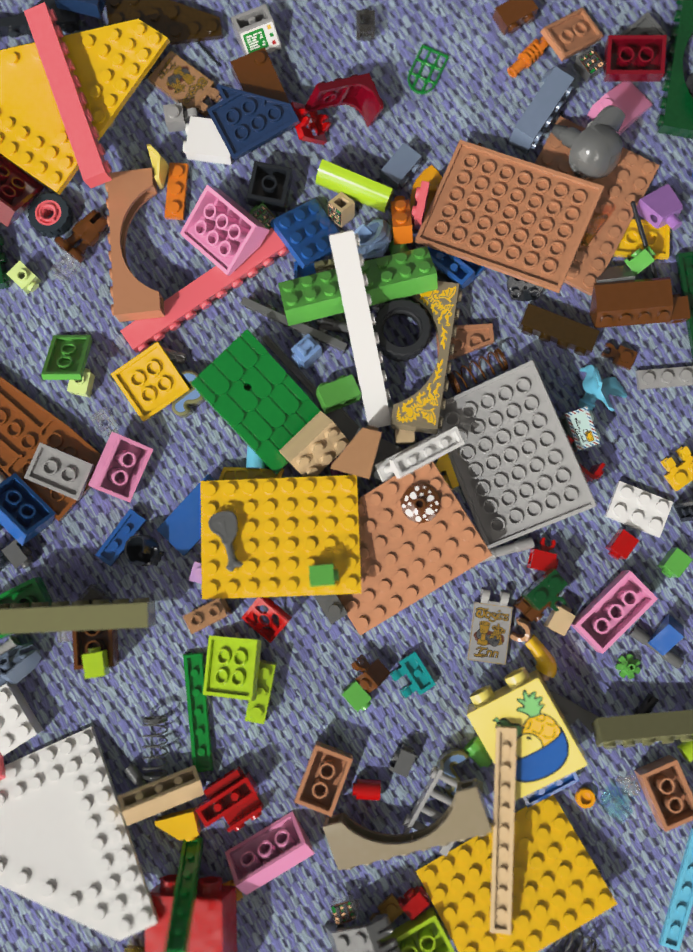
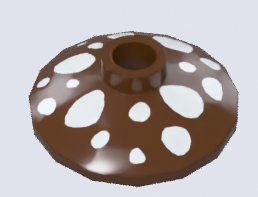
[401,484,440,523]

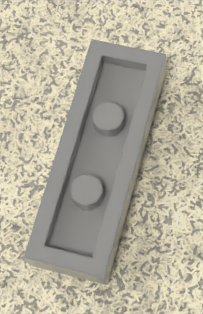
[635,366,693,390]

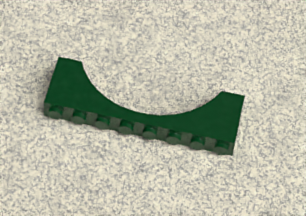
[656,0,693,139]

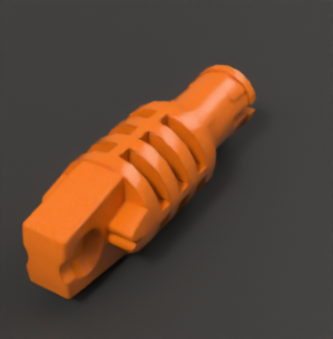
[507,37,549,78]

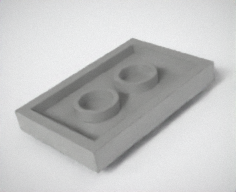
[24,443,95,501]

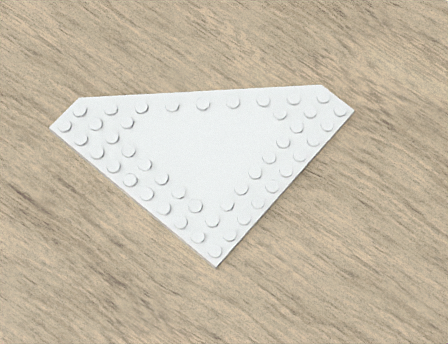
[0,727,159,941]

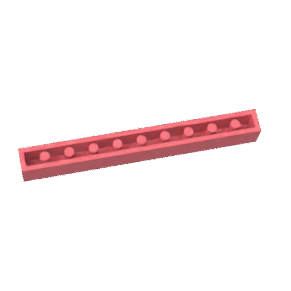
[24,2,112,189]
[120,228,289,353]

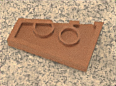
[435,323,494,361]

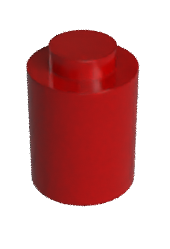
[352,779,381,801]

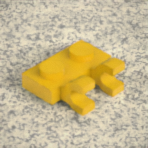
[660,446,693,491]

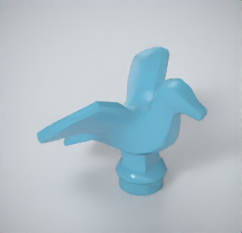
[578,365,627,412]

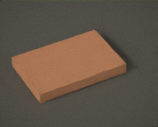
[540,7,604,61]

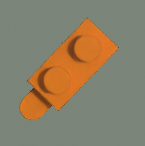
[391,195,413,245]

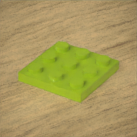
[203,635,262,701]

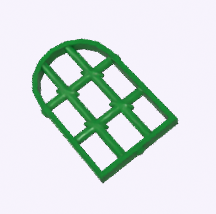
[407,44,449,94]

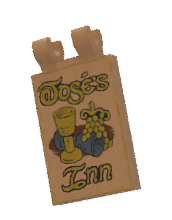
[148,51,222,117]

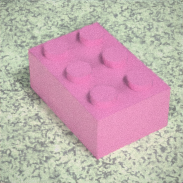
[88,432,153,502]

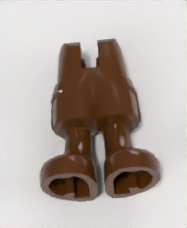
[54,209,108,264]

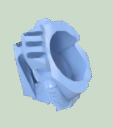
[354,219,393,259]

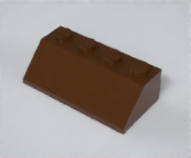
[589,277,674,328]

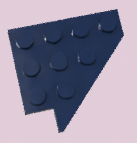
[207,84,300,161]

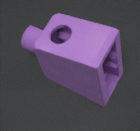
[637,184,683,230]

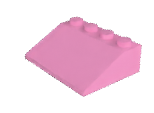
[180,185,269,276]

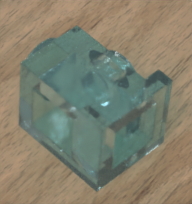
[598,791,634,825]

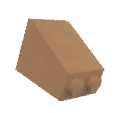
[331,425,382,479]

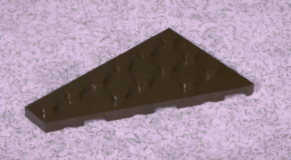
[105,0,223,46]

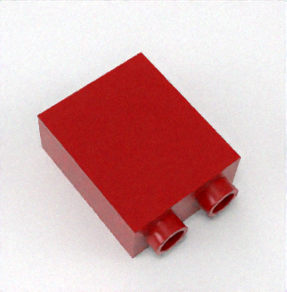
[145,874,237,952]

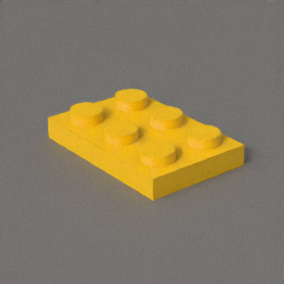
[613,219,670,260]

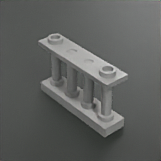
[402,760,483,856]

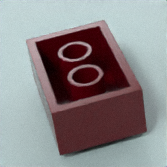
[603,35,667,82]

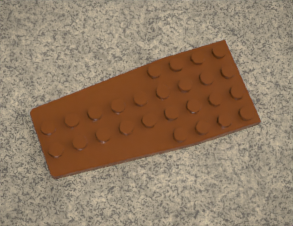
[0,376,102,521]

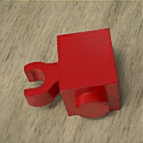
[527,537,558,572]

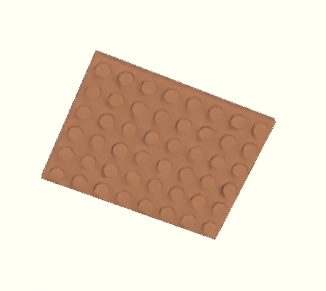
[534,116,660,296]
[415,140,604,293]
[337,461,493,635]

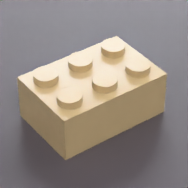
[279,411,350,477]

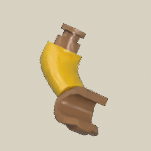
[509,617,557,684]

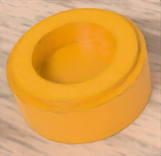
[575,787,596,808]

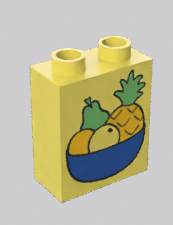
[467,667,587,801]

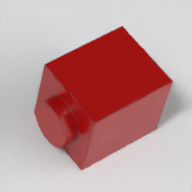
[605,529,639,560]

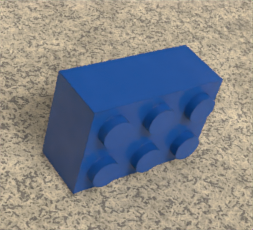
[0,473,56,546]

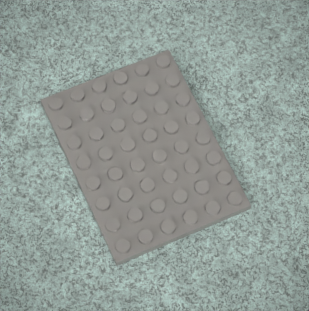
[438,360,597,549]

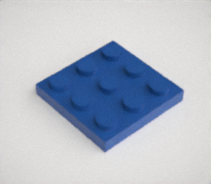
[270,198,340,269]

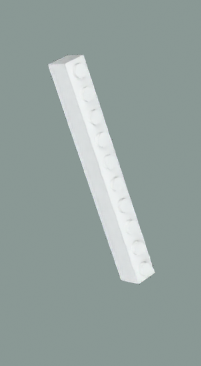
[329,230,393,428]

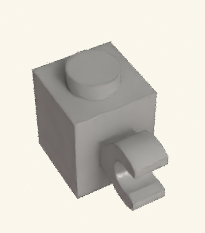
[163,103,198,133]

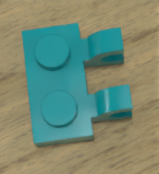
[390,651,436,698]

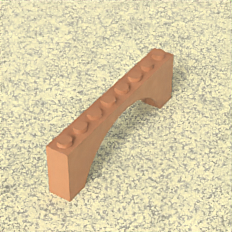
[105,168,165,322]

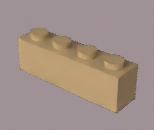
[117,765,204,826]

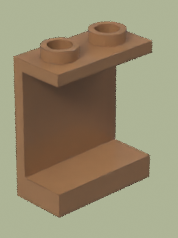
[183,598,232,634]

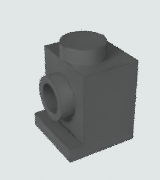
[1,539,34,569]
[388,743,416,778]

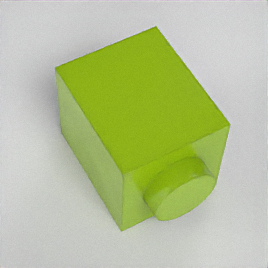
[82,647,110,679]

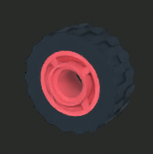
[28,193,73,238]

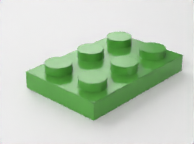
[41,335,93,380]

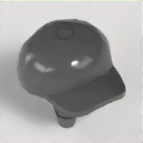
[551,105,625,179]

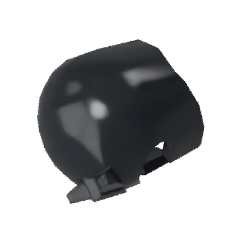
[125,535,165,566]

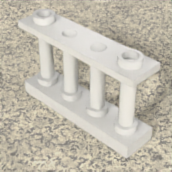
[374,426,465,482]

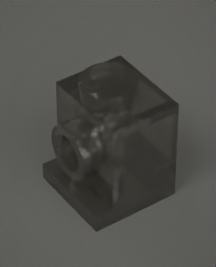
[356,9,375,41]

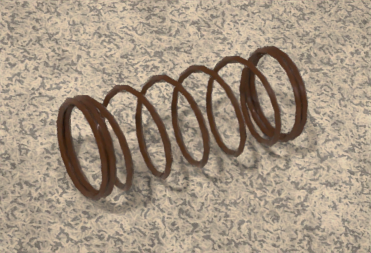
[447,348,508,394]

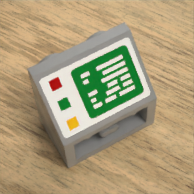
[231,4,282,55]

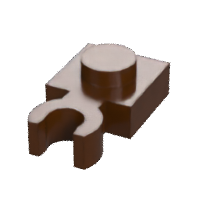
[601,343,638,370]

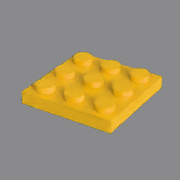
[111,342,191,422]

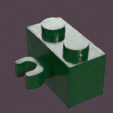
[522,569,568,611]

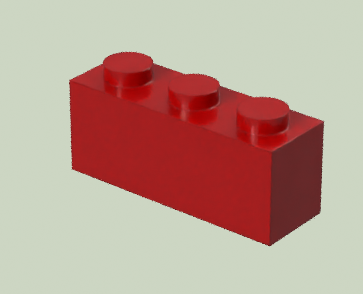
[195,772,259,827]

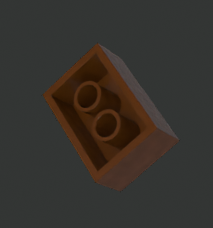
[72,629,119,670]

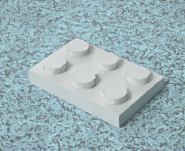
[605,481,673,538]

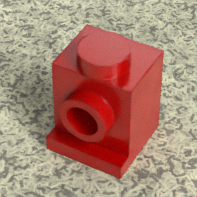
[397,885,430,921]

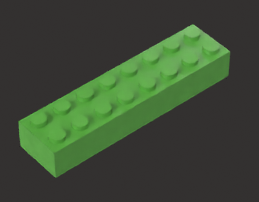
[278,246,438,326]

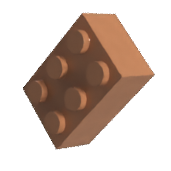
[294,741,353,817]
[634,755,693,832]

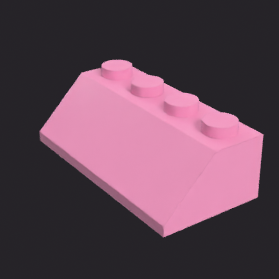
[225,811,315,895]

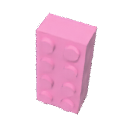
[571,570,658,654]

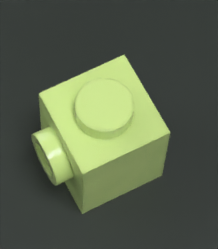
[6,261,41,294]
[67,368,95,398]

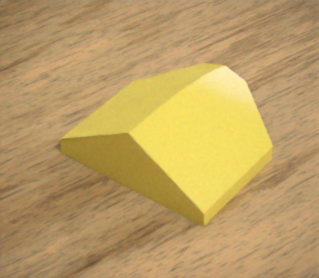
[146,144,169,189]

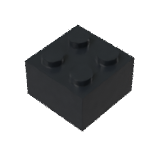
[247,161,293,212]

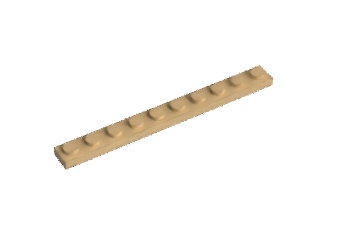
[490,725,517,935]

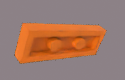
[164,162,189,220]

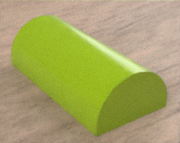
[315,159,394,213]

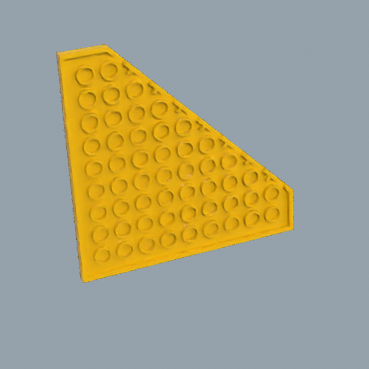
[0,19,170,195]

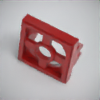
[290,102,331,145]
[241,597,292,643]

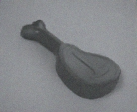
[208,511,243,572]

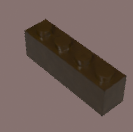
[518,303,600,356]

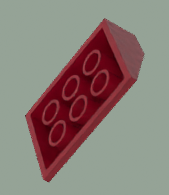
[0,154,44,227]

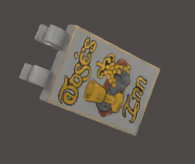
[467,589,513,665]

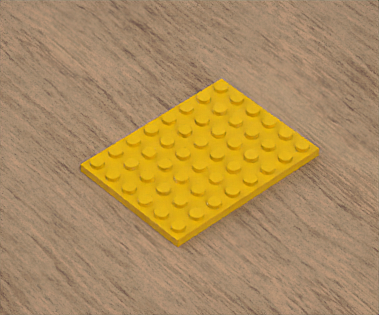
[201,475,362,600]
[416,795,617,952]

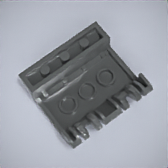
[324,914,401,952]

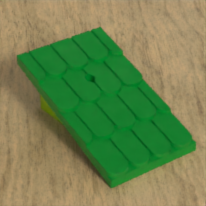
[191,329,321,475]

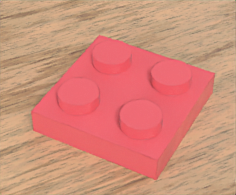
[411,181,430,231]

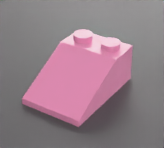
[587,82,653,135]

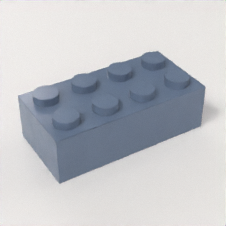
[508,66,574,155]

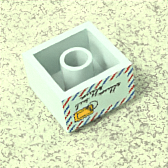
[559,407,601,453]

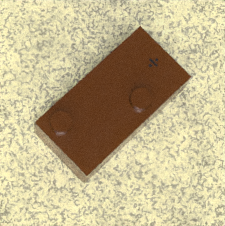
[230,47,290,103]

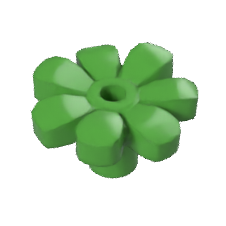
[615,654,640,679]

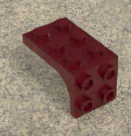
[305,73,384,126]

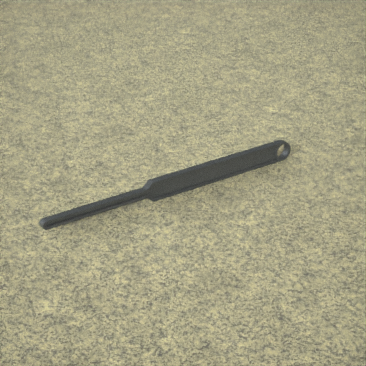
[262,335,360,442]

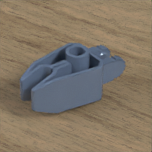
[0,643,42,687]

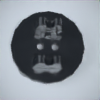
[507,276,543,302]

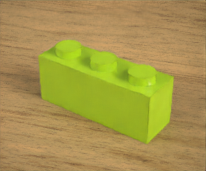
[245,660,277,724]

